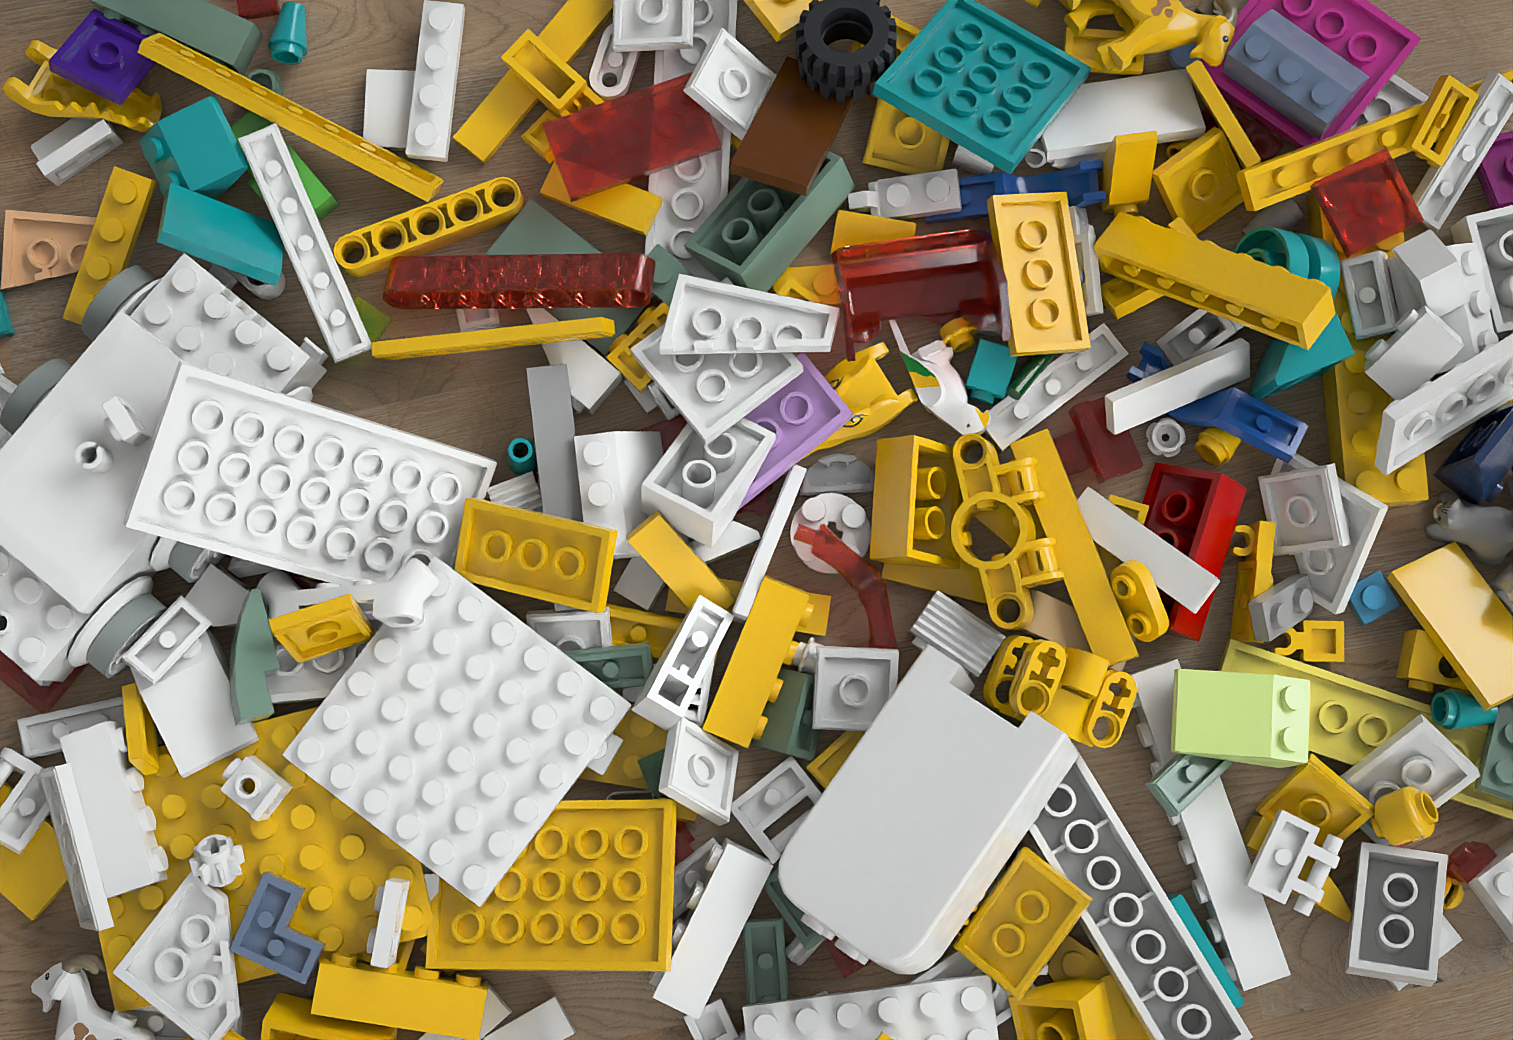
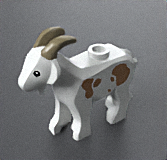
[31,953,156,1040]

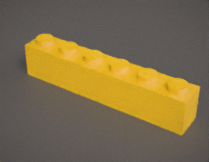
[1093,211,1336,350]

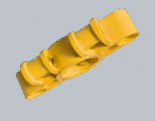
[951,433,1065,631]

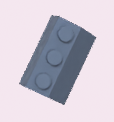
[1222,8,1369,140]

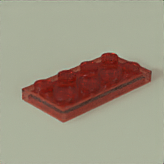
[542,72,722,202]

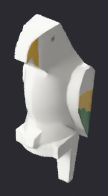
[887,314,991,436]

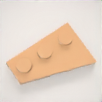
[0,210,97,290]

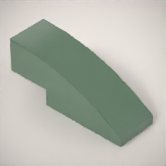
[229,588,280,726]

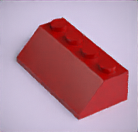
[1142,462,1247,642]

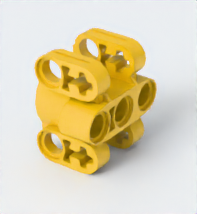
[983,635,1137,748]

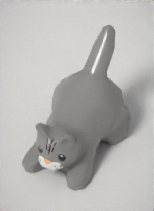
[1425,491,1513,565]

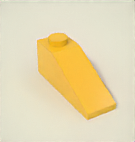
[1097,131,1158,217]

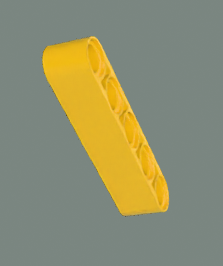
[334,177,525,278]

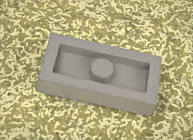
[1248,574,1314,642]

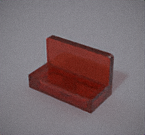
[1068,396,1143,485]

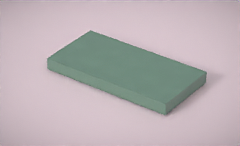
[481,198,655,358]

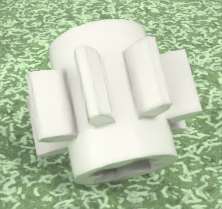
[189,834,245,887]

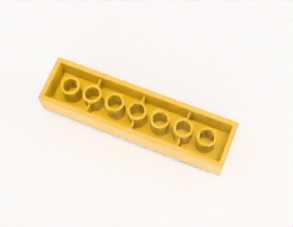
[1306,180,1429,506]

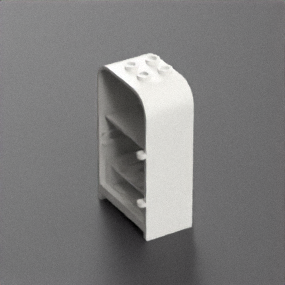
[778,644,1079,974]

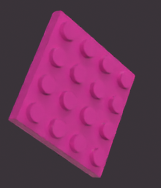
[1200,0,1421,149]

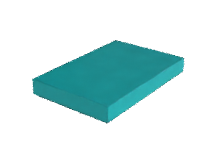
[157,182,284,286]

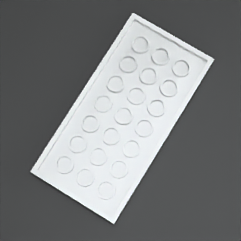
[123,361,497,586]

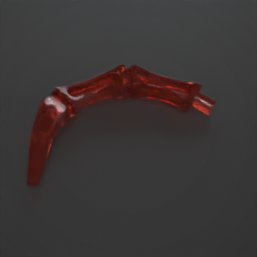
[793,524,898,649]

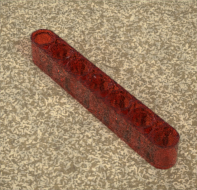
[382,253,656,309]

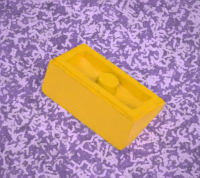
[830,210,916,268]

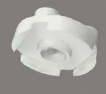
[790,493,871,575]

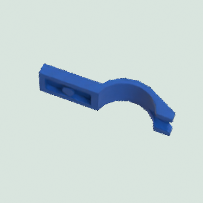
[925,159,1106,225]
[1126,341,1309,463]

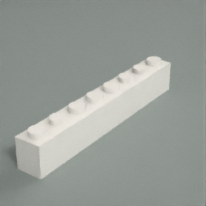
[1129,659,1291,991]

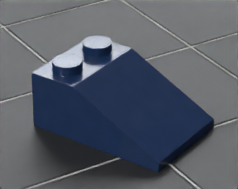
[1433,401,1513,504]

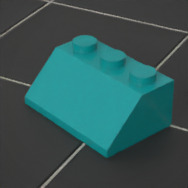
[1248,311,1355,401]

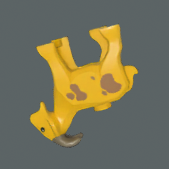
[1064,0,1238,73]

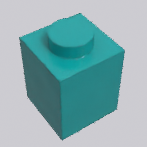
[964,339,1018,405]

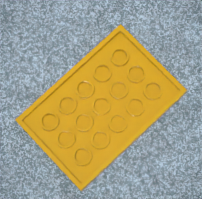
[425,799,677,972]

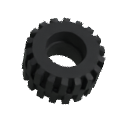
[796,0,897,102]

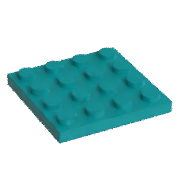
[872,0,1091,174]

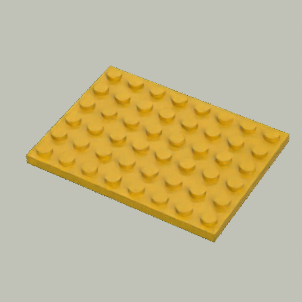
[98,707,434,1013]

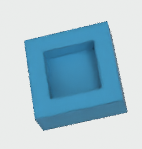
[1348,570,1400,626]

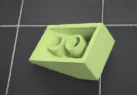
[1171,669,1310,768]

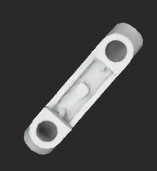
[257,558,439,630]

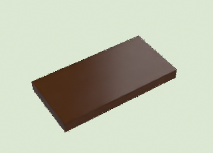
[730,56,853,196]

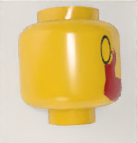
[1371,786,1439,847]

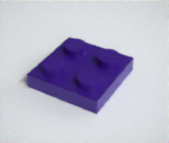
[49,8,156,106]

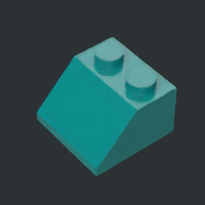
[139,96,249,200]

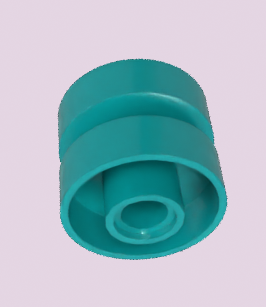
[1234,226,1340,299]

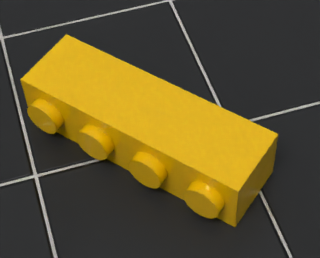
[702,575,814,748]
[311,953,489,1040]

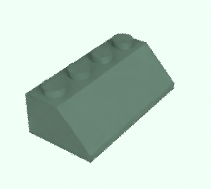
[684,151,855,292]

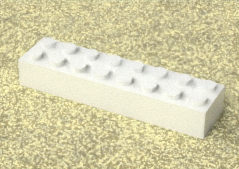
[1026,743,1253,1040]

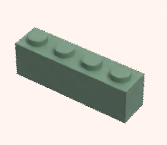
[91,0,263,76]

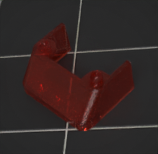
[831,229,1011,362]

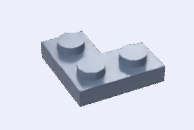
[229,871,326,985]

